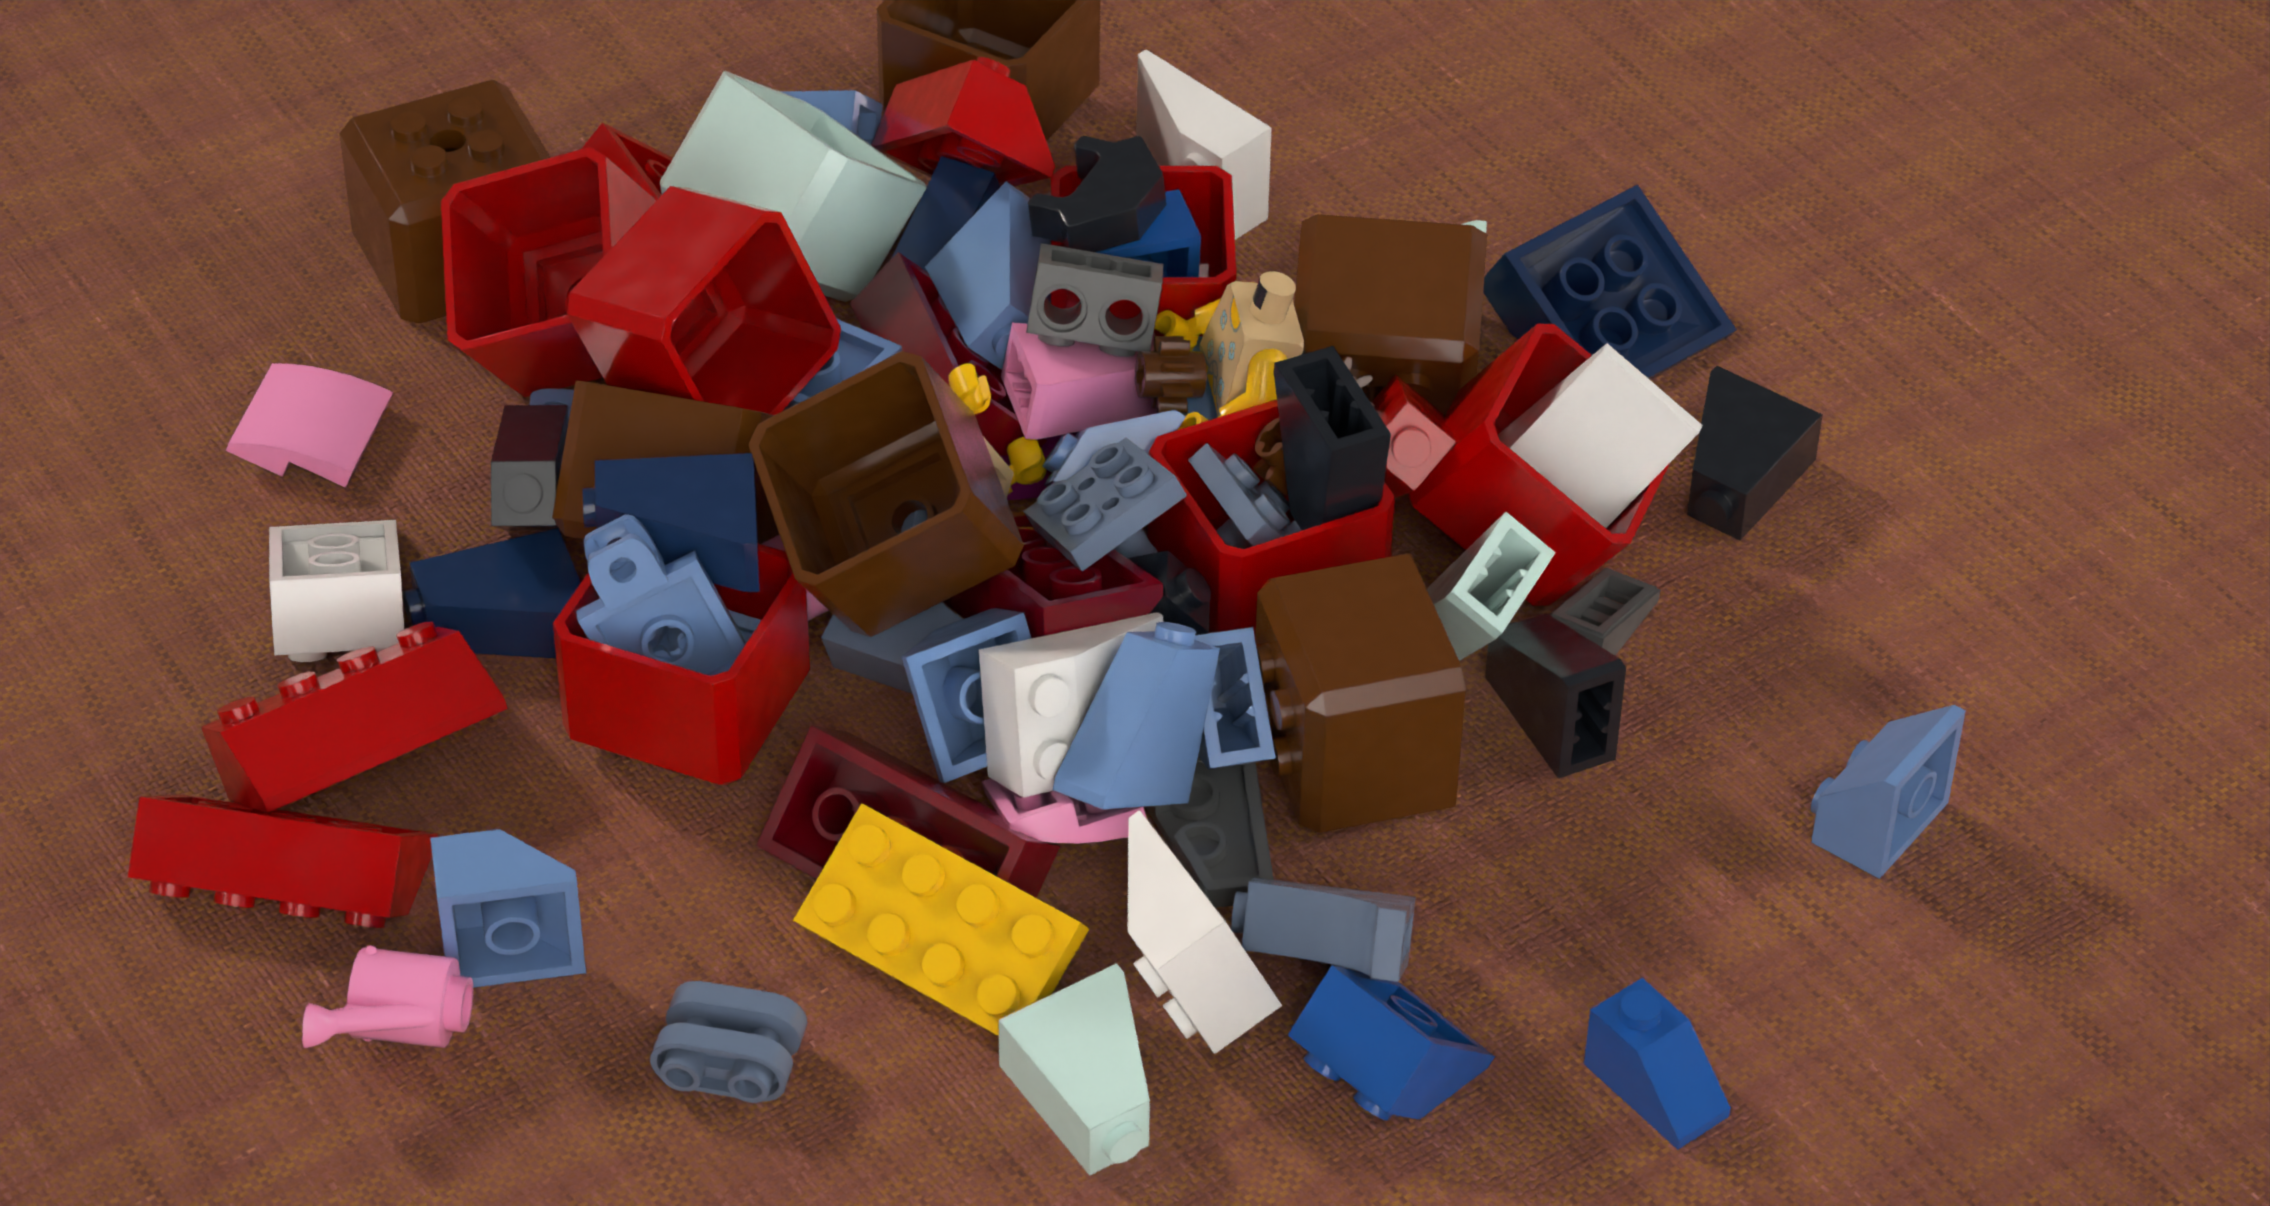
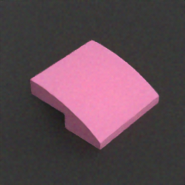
[226,363,393,488]
[982,779,1146,843]

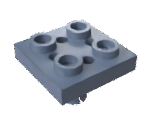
[1023,437,1187,571]
[1188,443,1301,549]

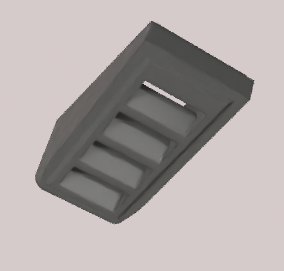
[1549,568,1661,656]

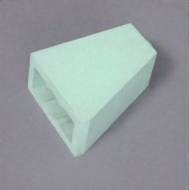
[1427,512,1556,661]
[999,964,1150,1175]

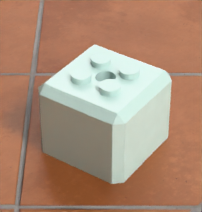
[660,71,927,302]

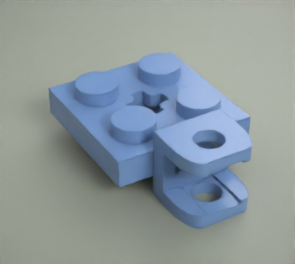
[576,514,746,676]

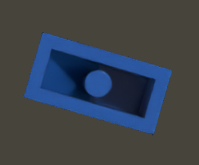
[1584,978,1731,1150]

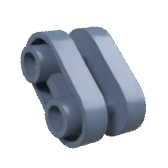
[650,981,808,1103]

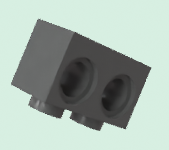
[1026,243,1163,357]

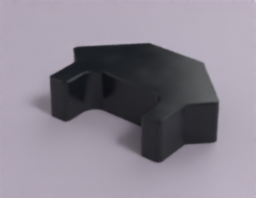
[1028,136,1167,252]

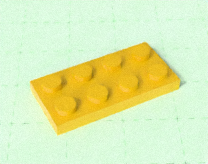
[793,803,1089,1037]

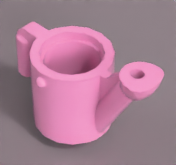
[302,945,473,1048]

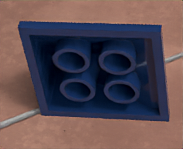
[1483,184,1737,380]

